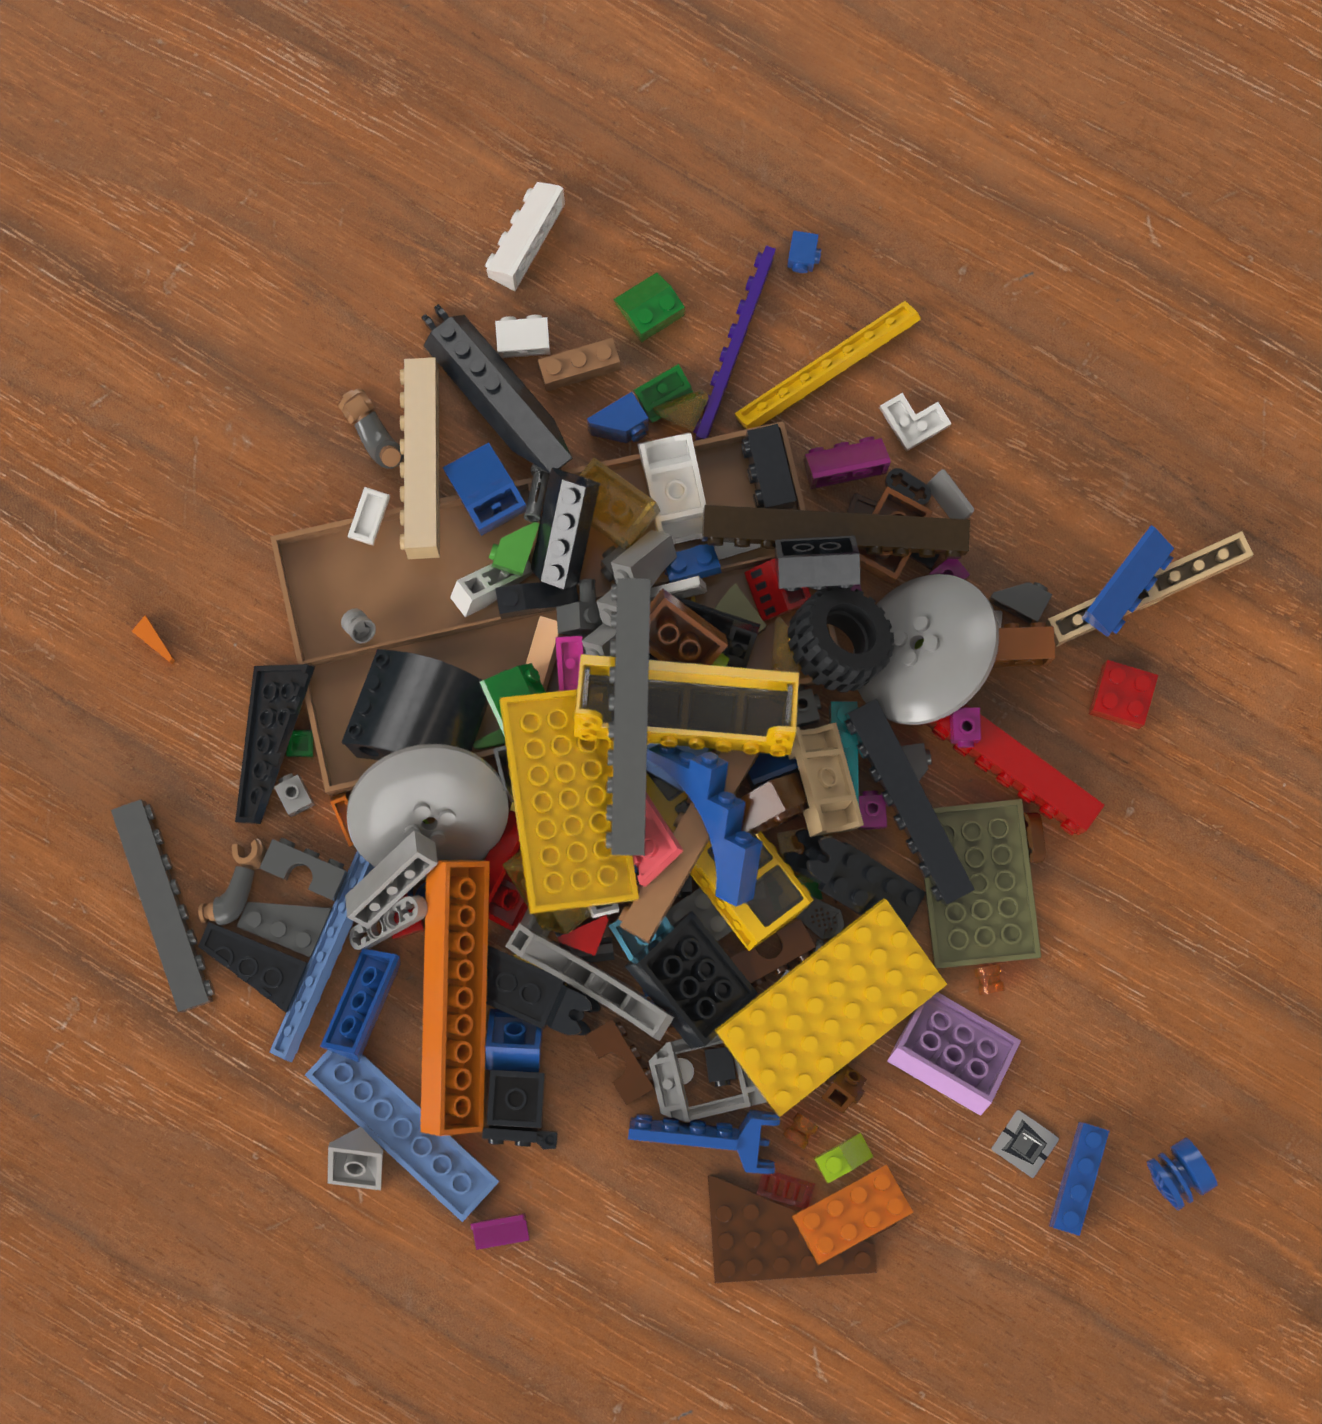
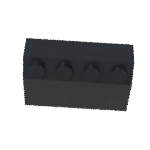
[625,911,758,1049]

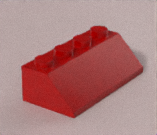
[484,810,529,932]

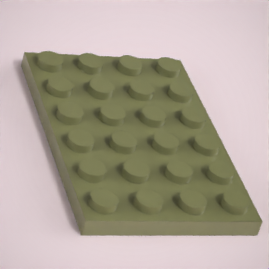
[923,799,1041,969]

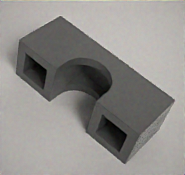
[260,837,347,901]

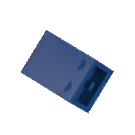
[443,442,526,536]

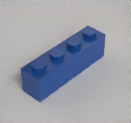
[1049,1122,1109,1236]

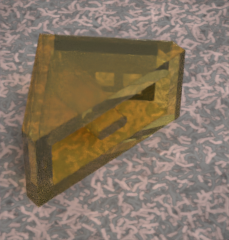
[653,389,709,431]

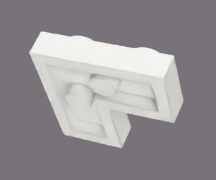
[879,393,952,452]

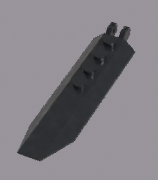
[421,304,573,474]

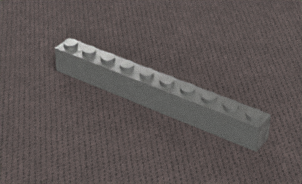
[606,578,651,856]

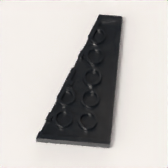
[235,664,315,824]

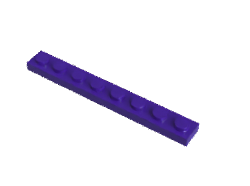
[693,246,776,441]

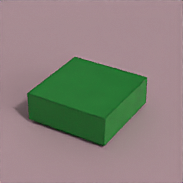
[286,730,314,757]

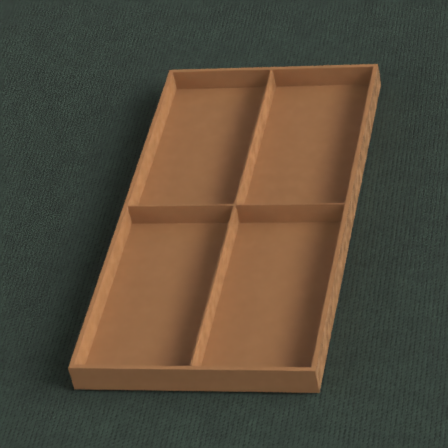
[270,421,839,796]

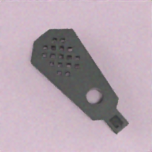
[771,883,845,939]

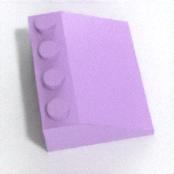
[887,992,1021,1116]

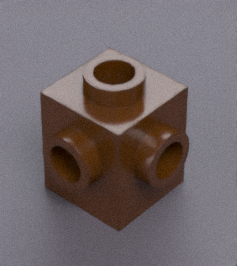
[821,1064,867,1113]

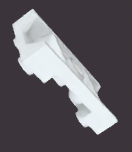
[638,432,706,544]

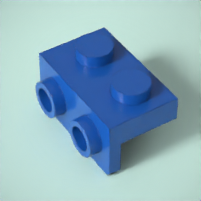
[664,544,722,583]

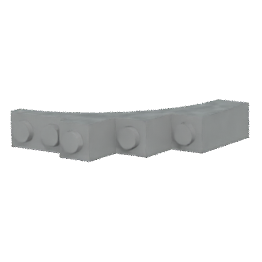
[582,530,677,696]
[505,923,674,1041]

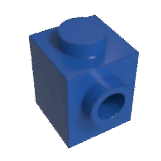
[787,230,821,273]

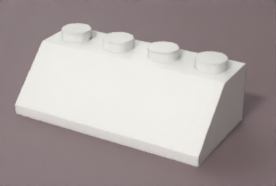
[485,182,565,291]

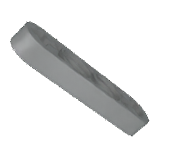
[349,895,427,950]

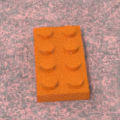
[792,1165,913,1265]

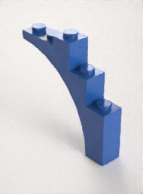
[647,744,762,907]

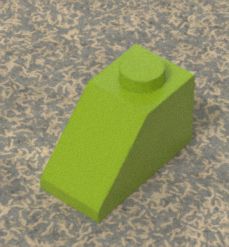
[814,1133,874,1183]

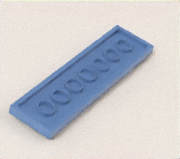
[305,1050,499,1222]

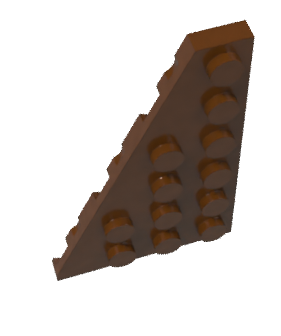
[708,1176,877,1283]

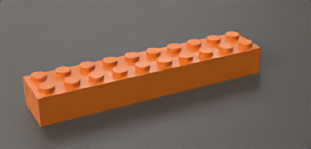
[420,859,489,1136]

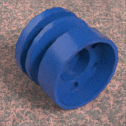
[1147,1137,1218,1210]

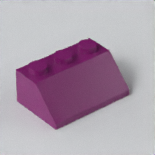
[804,436,891,490]

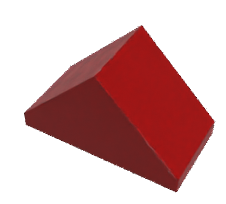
[557,915,608,956]

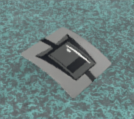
[991,1110,1059,1178]

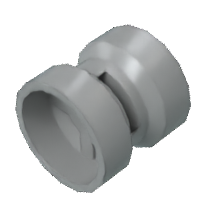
[341,608,376,644]

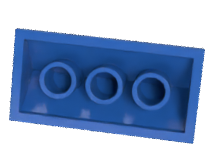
[320,949,401,1062]

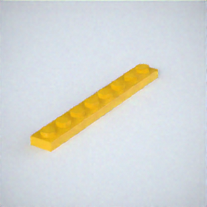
[734,301,921,429]

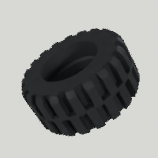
[787,586,894,692]

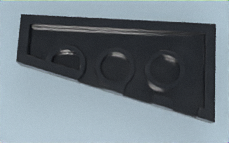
[198,922,308,1013]

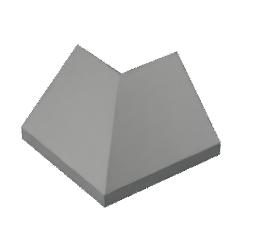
[327,1127,383,1190]

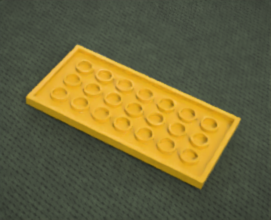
[499,686,639,914]
[715,898,947,1117]

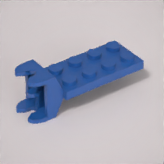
[628,1109,781,1174]

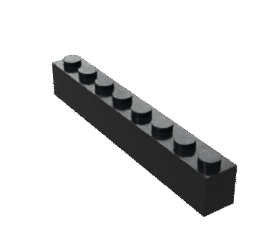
[844,699,975,905]

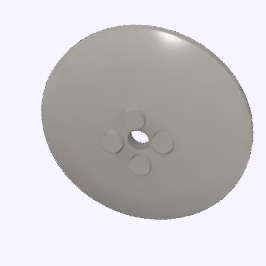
[853,574,999,725]
[347,744,509,880]

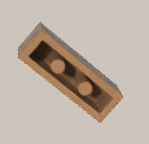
[538,338,621,392]

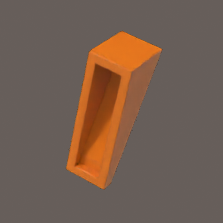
[132,615,175,664]
[330,792,354,847]

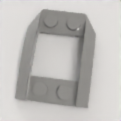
[649,1034,767,1122]

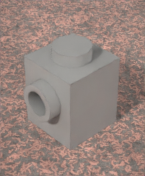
[274,773,315,817]

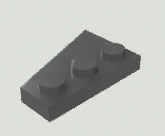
[237,902,332,957]

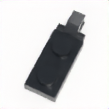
[482,1125,558,1150]

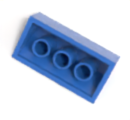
[1082,525,1174,637]

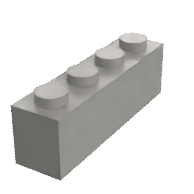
[345,830,438,929]

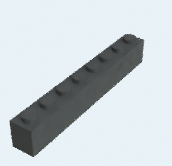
[111,799,215,1013]

